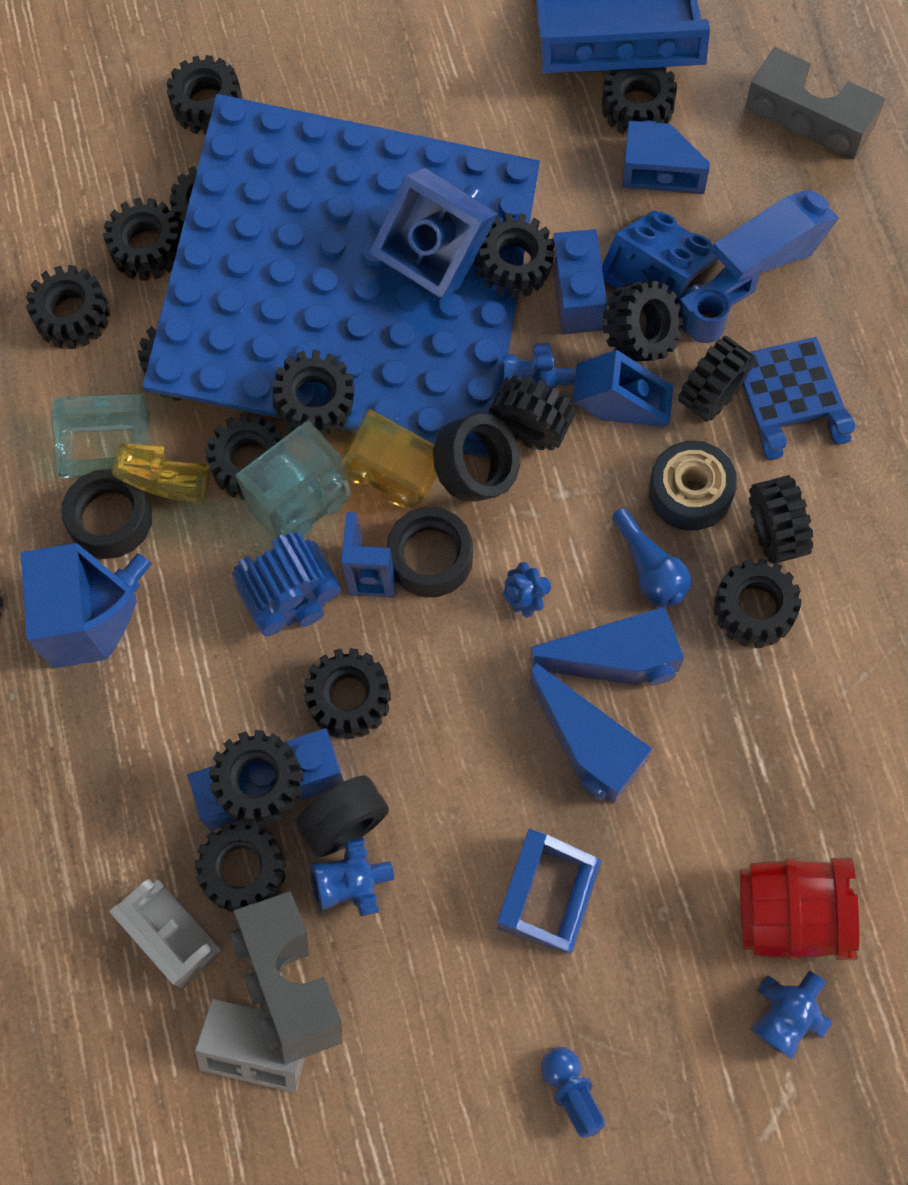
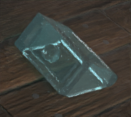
[52,394,150,478]

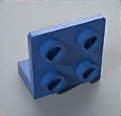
[602,210,719,303]

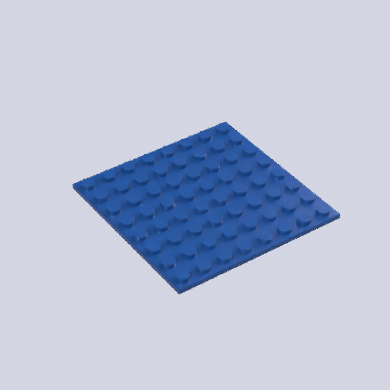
[142,94,540,459]

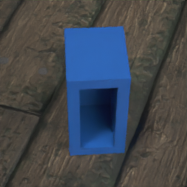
[552,229,607,334]

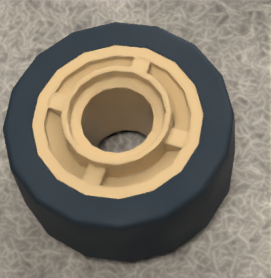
[649,440,737,531]

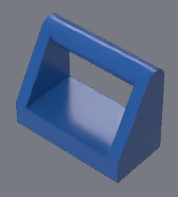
[497,829,601,954]

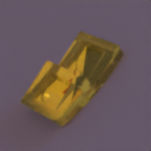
[112,443,210,504]

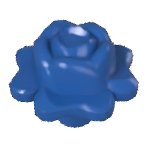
[503,562,551,618]

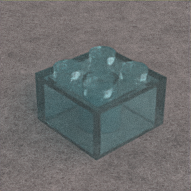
[236,420,351,539]

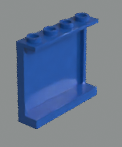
[535,0,710,73]

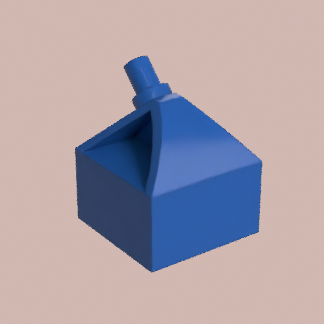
[369,168,498,299]
[20,543,152,669]

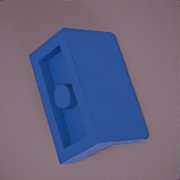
[341,512,396,598]

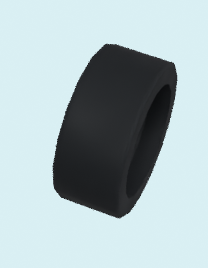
[433,413,520,502]
[62,469,152,559]
[387,506,473,598]

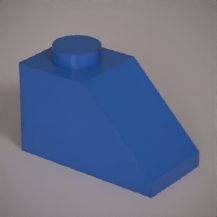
[622,121,710,194]
[572,350,673,427]

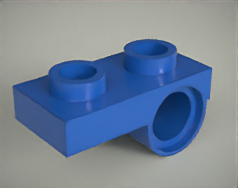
[678,267,760,343]

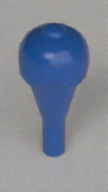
[612,508,691,607]

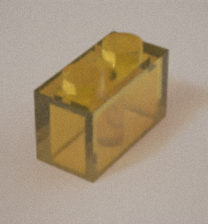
[336,409,437,508]

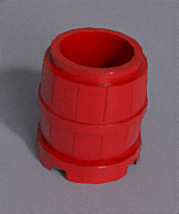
[740,858,860,960]

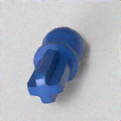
[541,1047,605,1138]

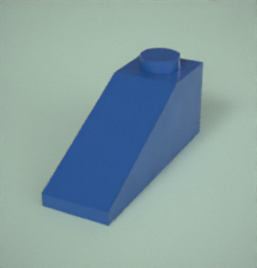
[710,189,839,280]
[530,606,684,686]
[530,663,652,804]

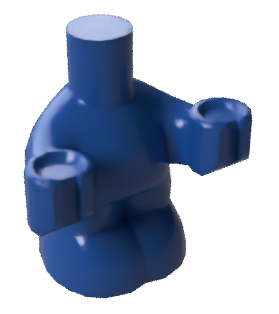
[503,343,575,390]
[310,837,394,917]
[750,970,832,1060]

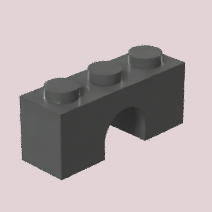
[745,47,885,159]
[229,891,342,1065]

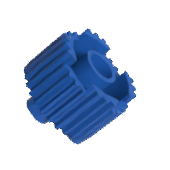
[232,531,342,636]

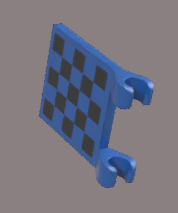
[741,337,855,460]

